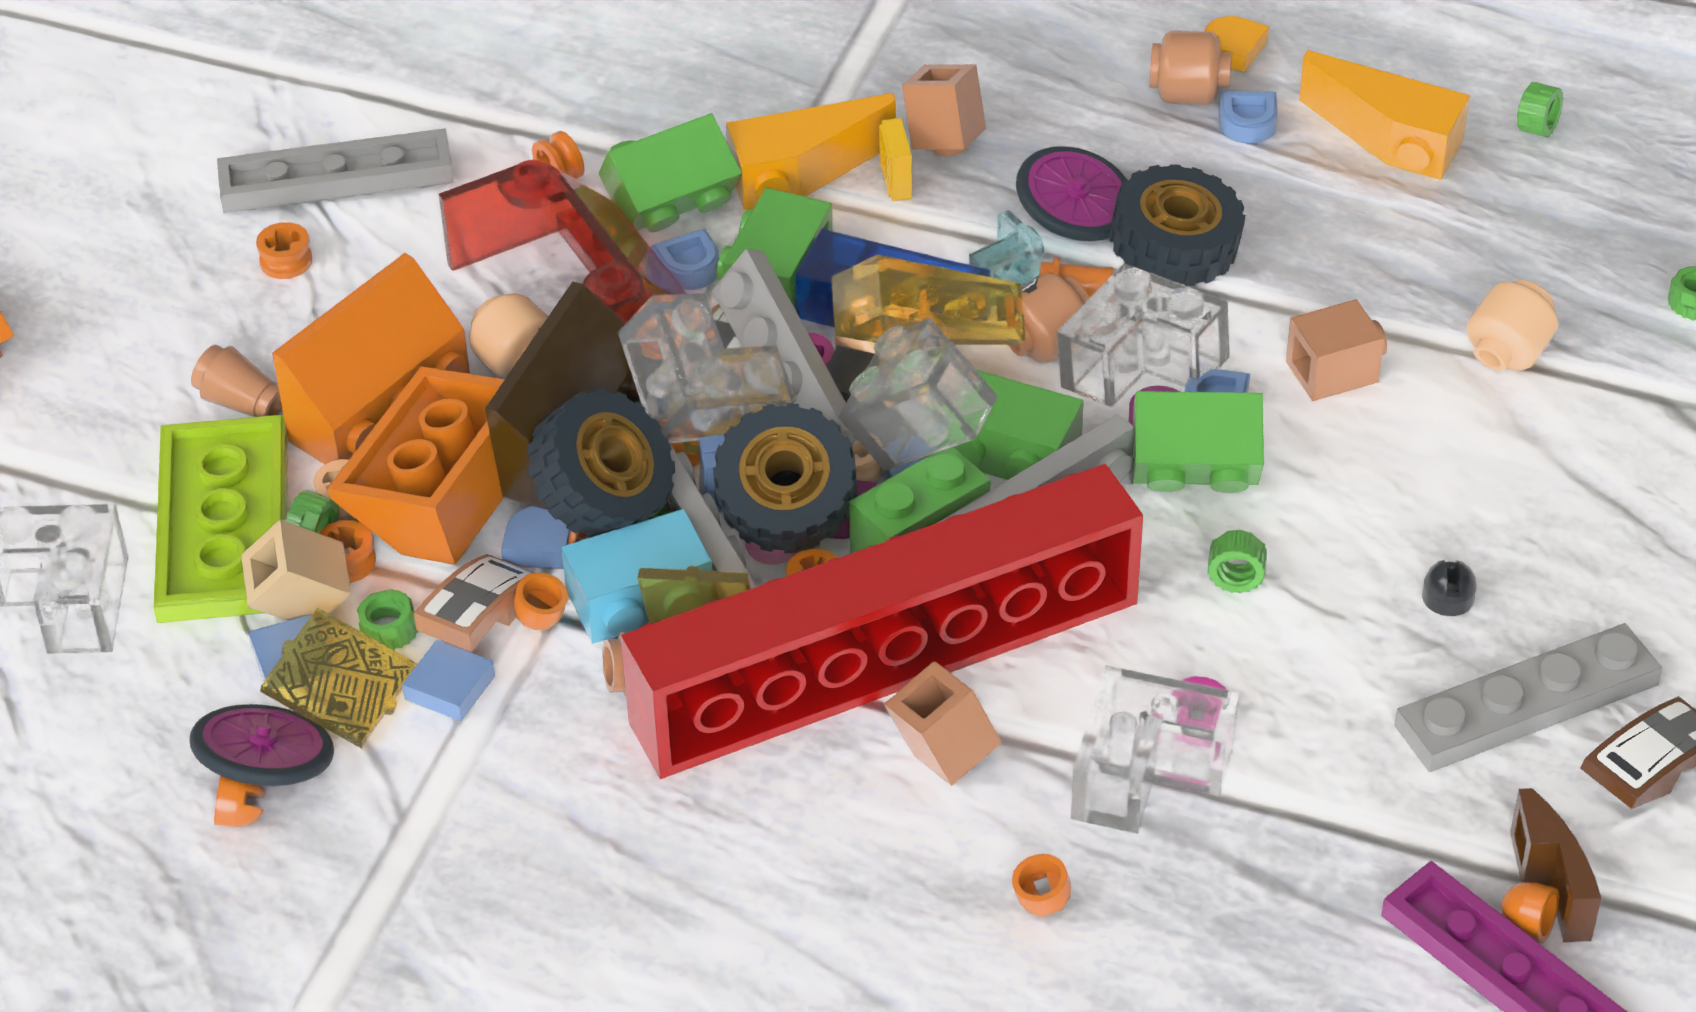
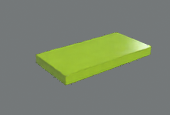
[153,415,288,623]

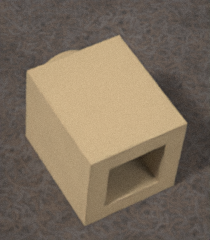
[241,519,351,625]

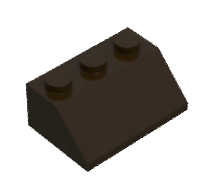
[485,281,656,510]

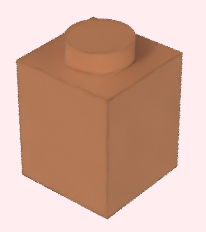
[902,64,986,156]
[1286,299,1387,401]
[884,661,1002,786]

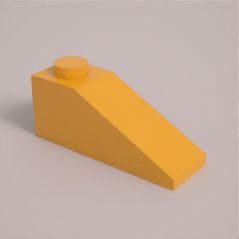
[1299,50,1470,180]
[726,93,896,210]

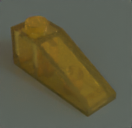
[831,255,1026,345]

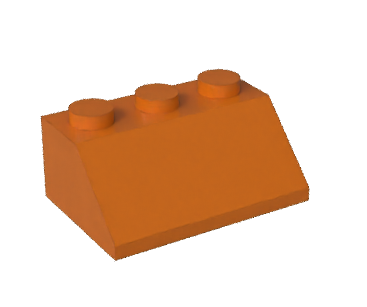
[272,253,470,464]
[327,366,505,565]

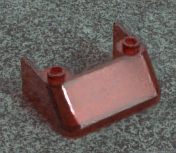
[438,160,702,360]

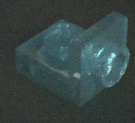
[969,210,1044,312]

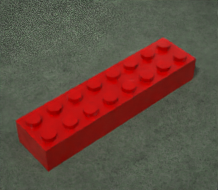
[621,464,1143,779]

